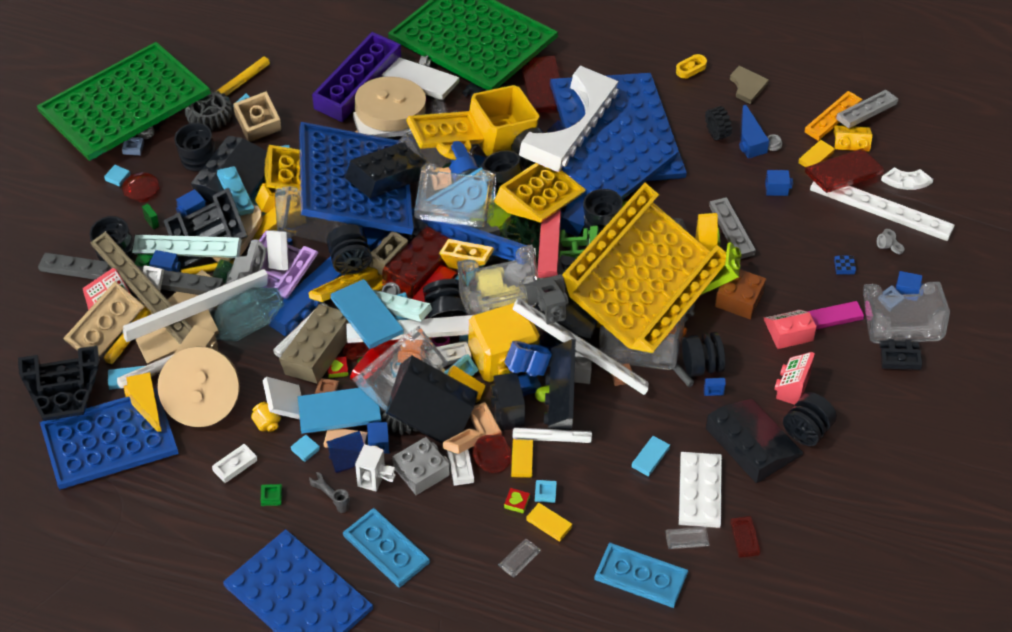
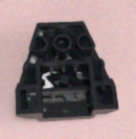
[18,345,100,421]

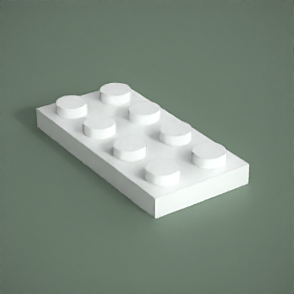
[679,452,721,528]

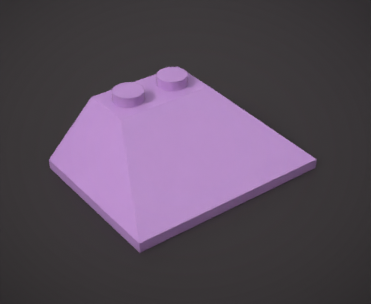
[259,231,318,299]

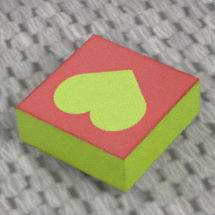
[328,357,349,378]
[504,488,530,514]

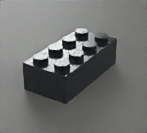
[345,142,427,199]

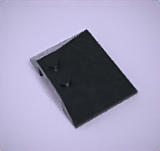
[163,188,248,269]

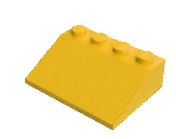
[264,145,301,193]
[494,163,586,222]

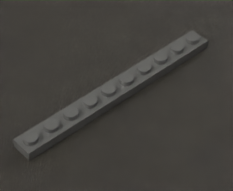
[38,253,224,295]

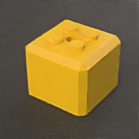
[469,85,540,156]
[468,303,540,382]

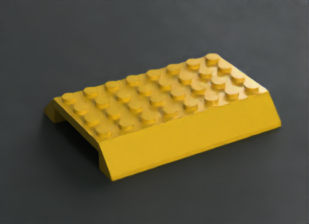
[562,183,726,353]

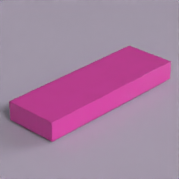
[807,301,864,329]

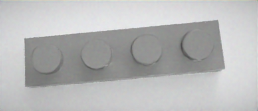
[836,90,898,128]
[709,197,756,259]

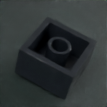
[490,373,525,431]

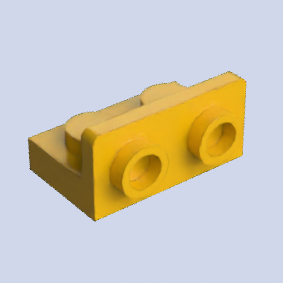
[834,125,872,151]

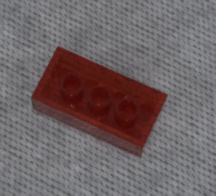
[382,226,453,299]

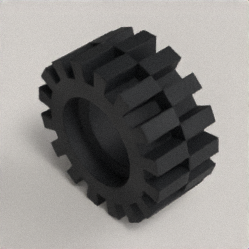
[705,106,732,140]

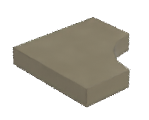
[730,66,769,104]

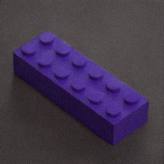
[312,32,401,123]

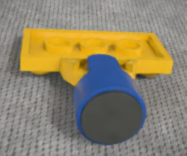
[406,111,484,182]

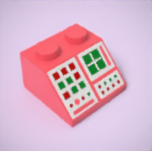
[83,268,131,310]
[764,310,816,349]
[774,352,815,405]

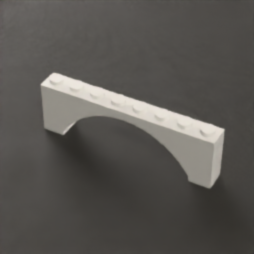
[519,66,619,172]

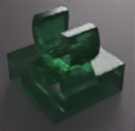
[212,259,233,283]

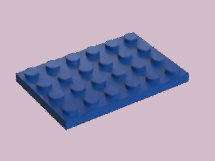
[561,113,679,200]
[40,388,179,490]
[223,529,373,632]

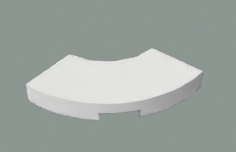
[881,167,933,190]

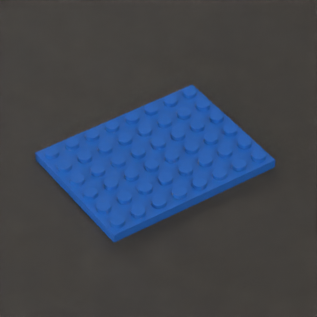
[550,73,687,181]
[299,122,414,235]

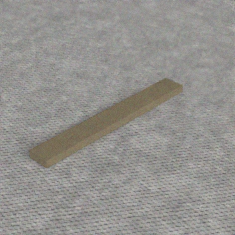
[90,231,192,344]

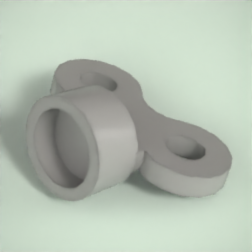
[877,229,904,254]

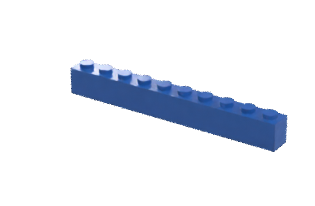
[267,227,398,337]

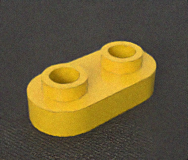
[676,54,707,78]

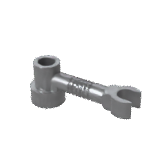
[309,472,350,513]

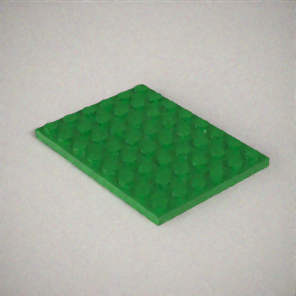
[388,0,558,91]
[37,42,211,161]

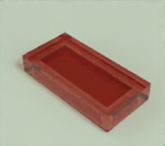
[730,516,760,558]

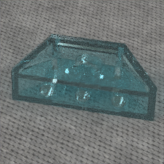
[213,287,284,342]

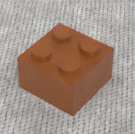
[715,269,766,319]

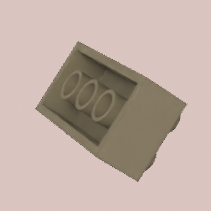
[279,304,349,384]

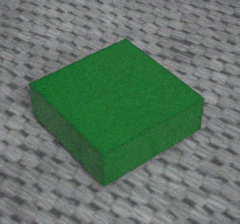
[142,204,159,230]
[260,484,282,506]

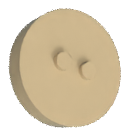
[355,77,426,131]
[158,346,240,427]

